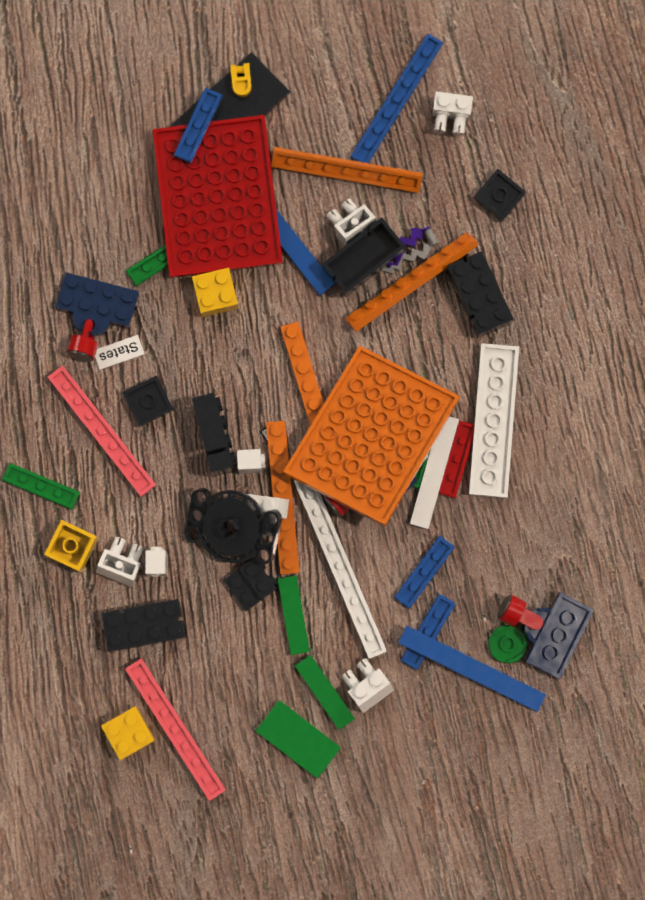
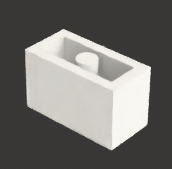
[237,449,266,474]
[145,547,168,577]

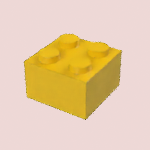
[192,268,239,317]
[44,520,99,573]
[101,706,156,760]

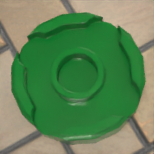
[488,625,527,664]

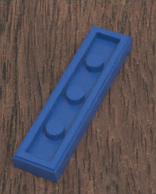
[174,87,223,164]
[394,536,455,609]
[400,594,456,670]

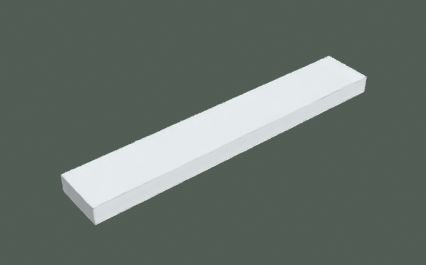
[410,417,459,530]

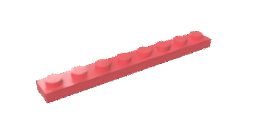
[48,365,156,497]
[125,658,226,801]

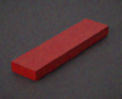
[438,420,474,499]

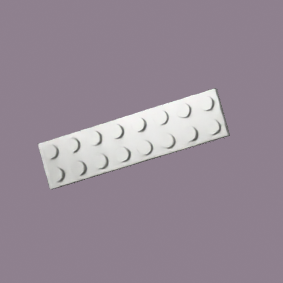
[469,343,519,498]

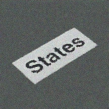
[95,335,144,369]

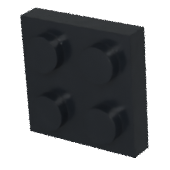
[473,169,527,222]
[122,376,174,427]

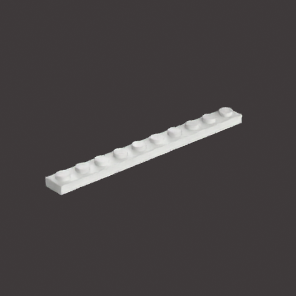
[294,480,387,659]

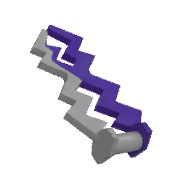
[381,226,440,274]

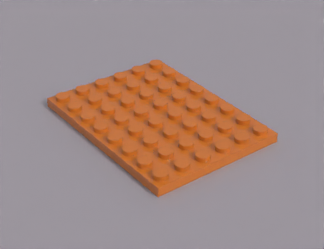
[283,345,460,527]

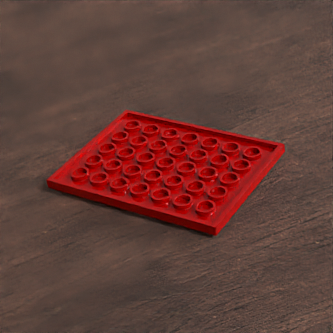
[152,115,283,278]

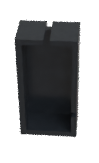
[322,217,406,297]
[446,251,514,339]
[192,393,237,477]
[101,599,186,653]

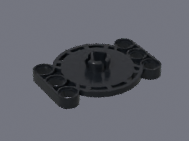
[184,488,282,565]

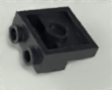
[223,557,278,612]

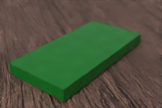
[256,700,341,779]

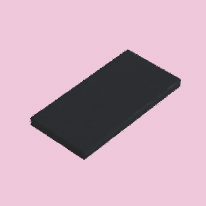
[170,52,290,127]

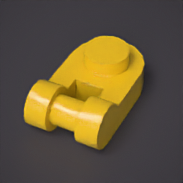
[230,63,251,97]

